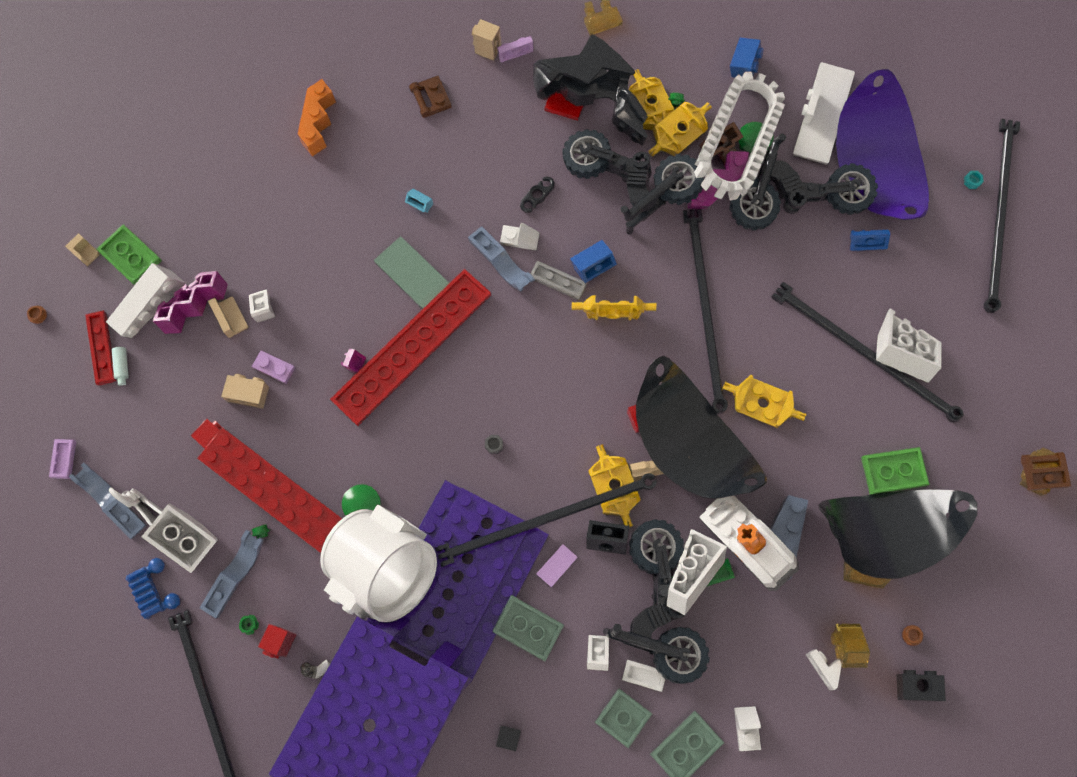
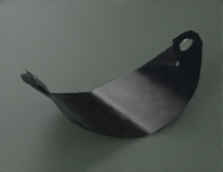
[636,356,767,499]
[818,490,978,579]

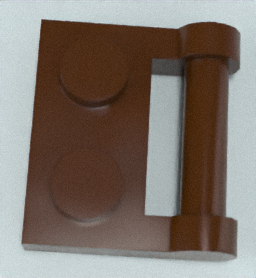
[409,75,452,118]
[1021,452,1071,491]

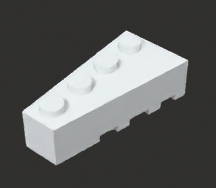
[106,263,186,338]
[667,529,727,615]

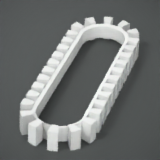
[694,72,785,200]

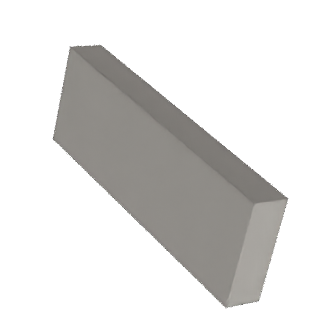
[530,261,587,301]

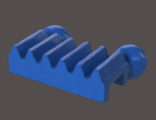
[125,558,180,619]

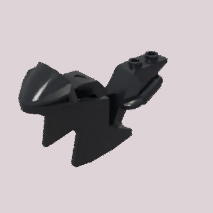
[533,34,648,146]

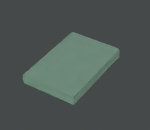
[491,595,564,661]
[650,711,724,777]

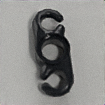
[520,176,555,213]

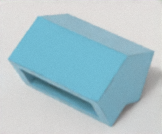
[405,189,433,213]

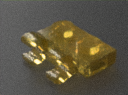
[584,0,623,35]

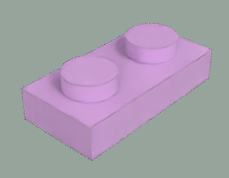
[497,36,533,62]
[252,351,295,384]

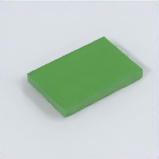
[96,224,162,285]
[861,447,930,495]

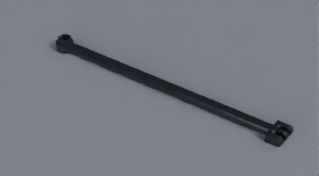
[984,119,1020,313]
[683,208,728,414]
[771,282,964,422]
[435,473,657,567]
[168,610,236,777]

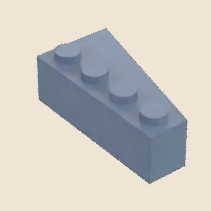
[748,495,808,581]

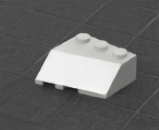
[876,308,941,383]

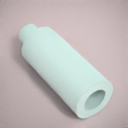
[112,347,129,386]

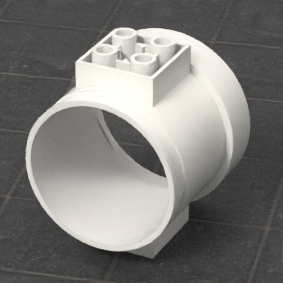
[320,505,437,622]

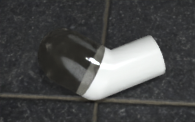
[300,659,330,679]

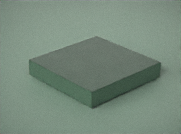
[595,688,652,748]

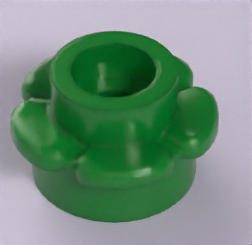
[668,93,685,107]
[251,524,270,539]
[239,615,259,635]

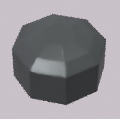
[485,435,503,454]

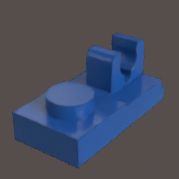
[850,230,891,251]

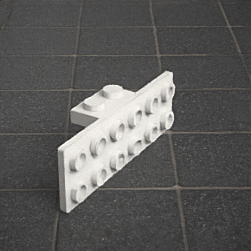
[793,62,855,165]

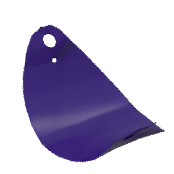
[836,69,929,220]

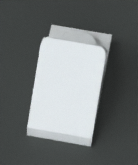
[500,223,540,250]
[249,289,275,322]
[587,635,609,671]
[806,649,842,690]
[734,706,761,751]

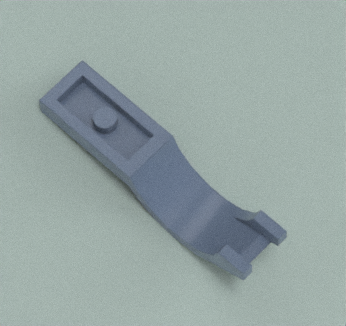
[468,226,535,292]
[69,463,147,539]
[200,530,264,618]

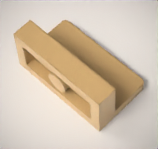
[208,297,248,338]

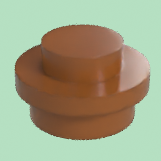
[27,306,47,324]
[902,625,923,646]

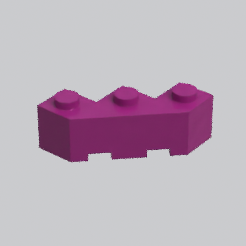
[688,151,749,209]
[153,271,228,334]

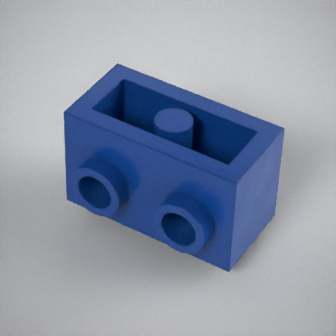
[730,37,764,78]
[570,240,617,283]

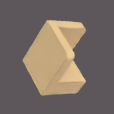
[65,233,100,267]

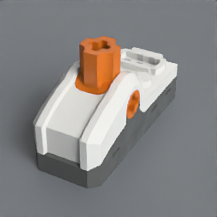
[699,496,799,591]

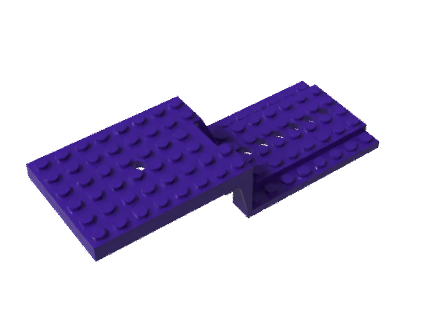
[269,480,549,777]

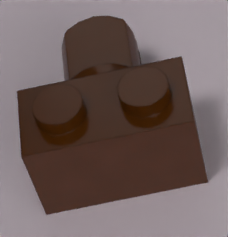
[699,122,743,165]

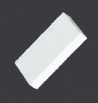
[622,660,665,692]

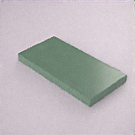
[374,236,449,309]

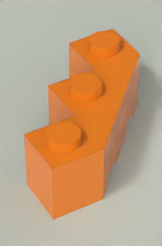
[297,79,336,157]

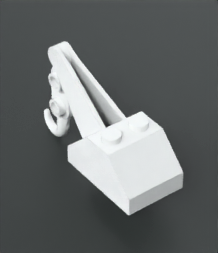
[109,487,218,573]

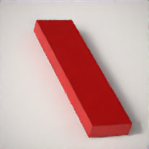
[85,310,117,386]

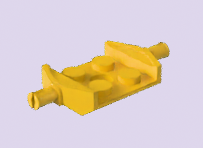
[628,69,674,130]
[648,102,712,157]
[572,295,656,320]
[722,375,806,428]
[588,444,641,527]

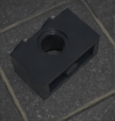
[586,520,629,555]
[896,670,946,701]

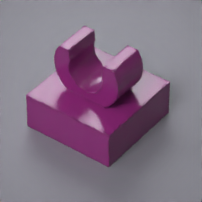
[341,349,367,374]

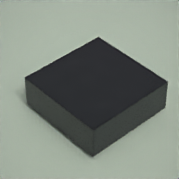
[496,725,521,751]

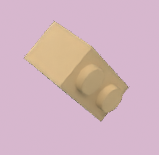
[472,19,501,61]
[221,374,269,409]

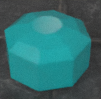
[964,170,984,189]

